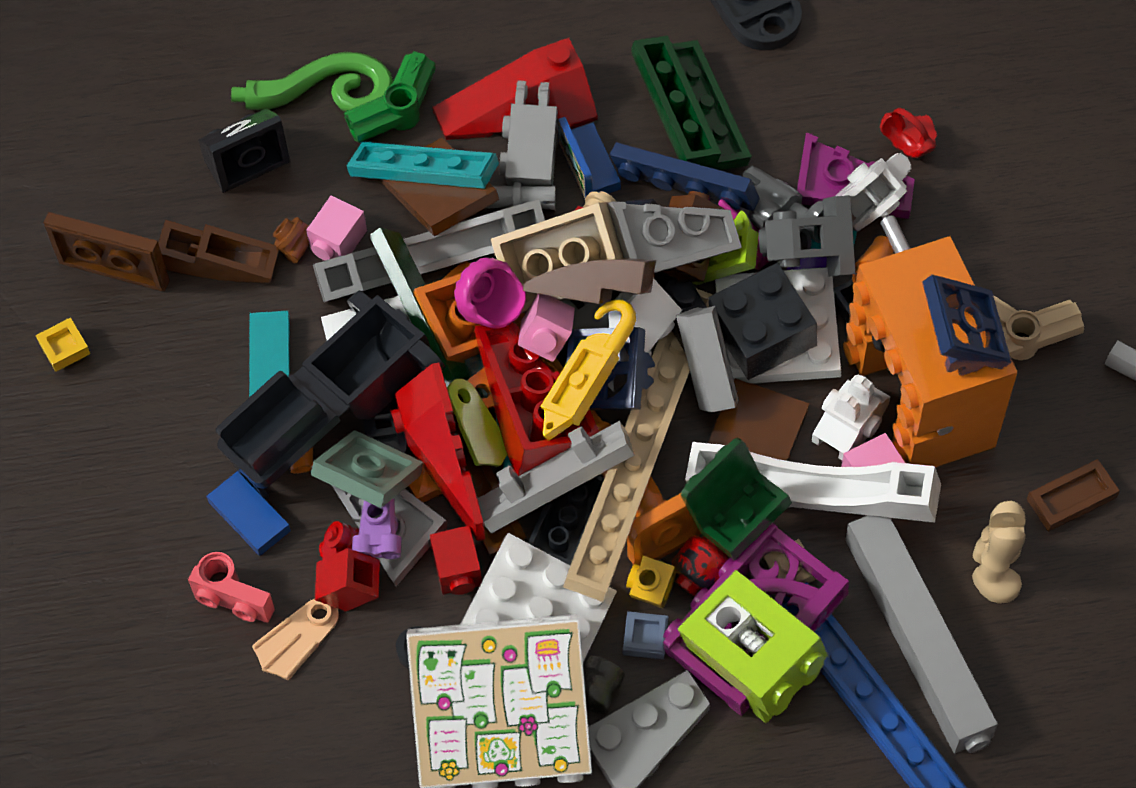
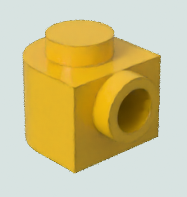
[626,555,676,608]

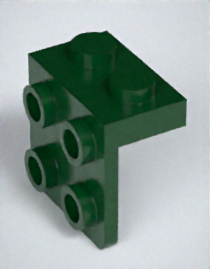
[681,438,792,561]

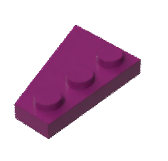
[797,132,915,219]

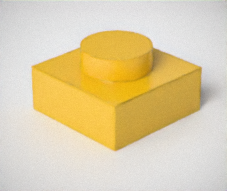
[36,317,91,372]

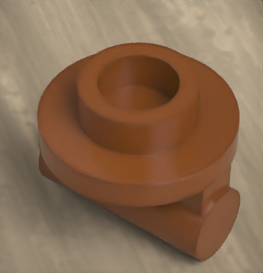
[273,217,310,263]

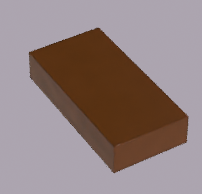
[1027,459,1120,532]

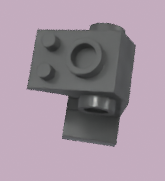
[759,195,856,277]

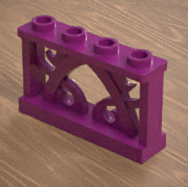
[663,523,849,717]

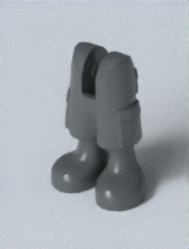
[739,166,824,250]

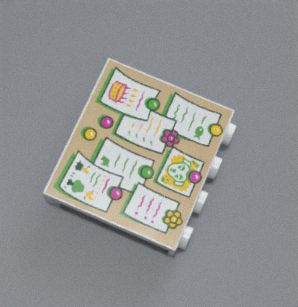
[407,615,592,788]

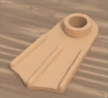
[252,599,339,680]

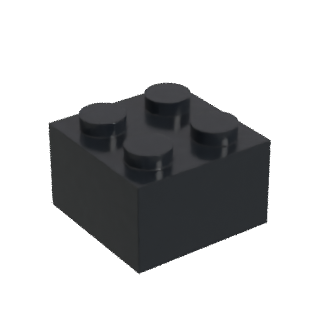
[708,263,817,380]

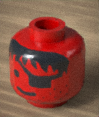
[672,535,730,596]

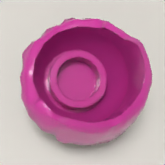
[454,258,526,328]

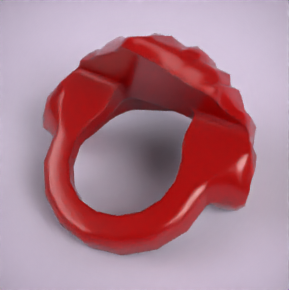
[880,108,937,158]

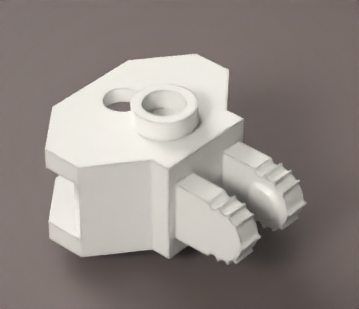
[836,153,912,231]
[812,374,890,460]

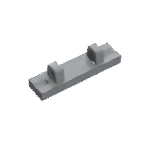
[478,421,634,533]

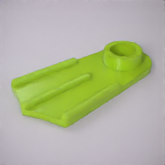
[447,379,507,467]

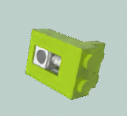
[678,570,828,723]

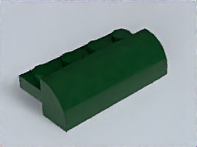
[631,36,752,170]

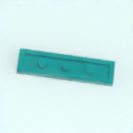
[346,142,499,189]

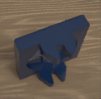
[922,274,1011,375]
[567,327,655,410]

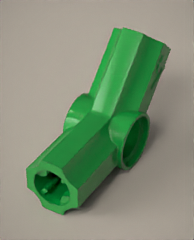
[344,51,436,143]

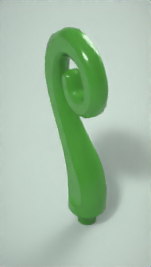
[231,52,394,112]

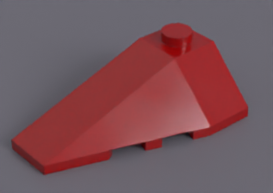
[432,38,598,140]
[474,321,599,476]
[391,362,485,541]

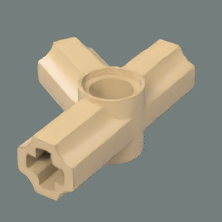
[993,295,1084,360]

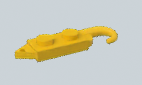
[540,299,636,441]

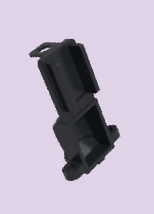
[216,290,445,500]

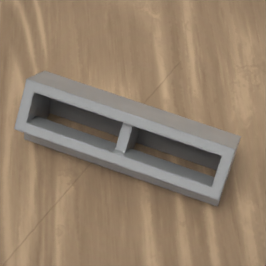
[676,306,739,412]

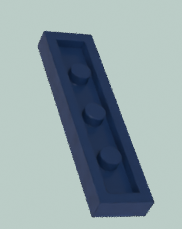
[610,142,760,211]

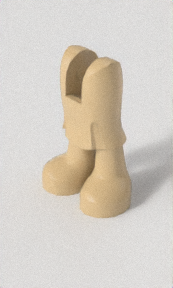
[972,501,1026,603]

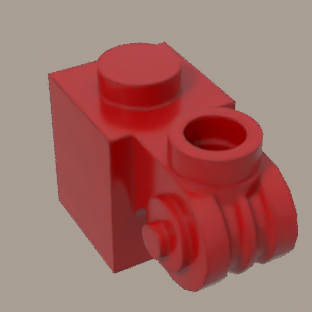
[315,521,380,611]

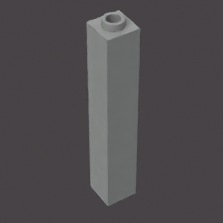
[845,515,998,754]

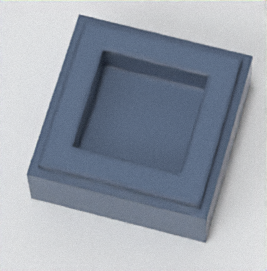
[623,611,669,660]

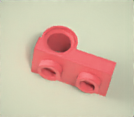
[188,552,275,623]

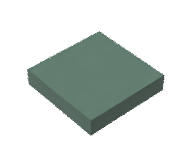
[311,430,424,508]

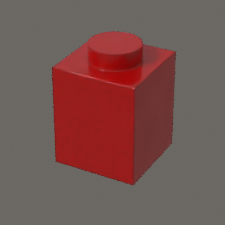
[429,525,482,595]

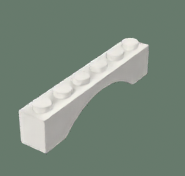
[685,442,941,522]

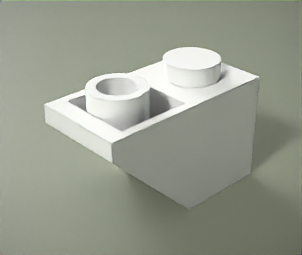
[609,278,682,361]

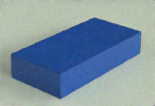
[207,471,291,556]

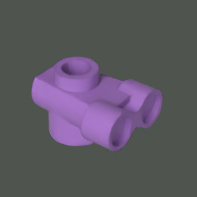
[352,498,402,559]

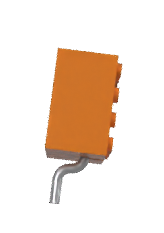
[843,215,1018,467]

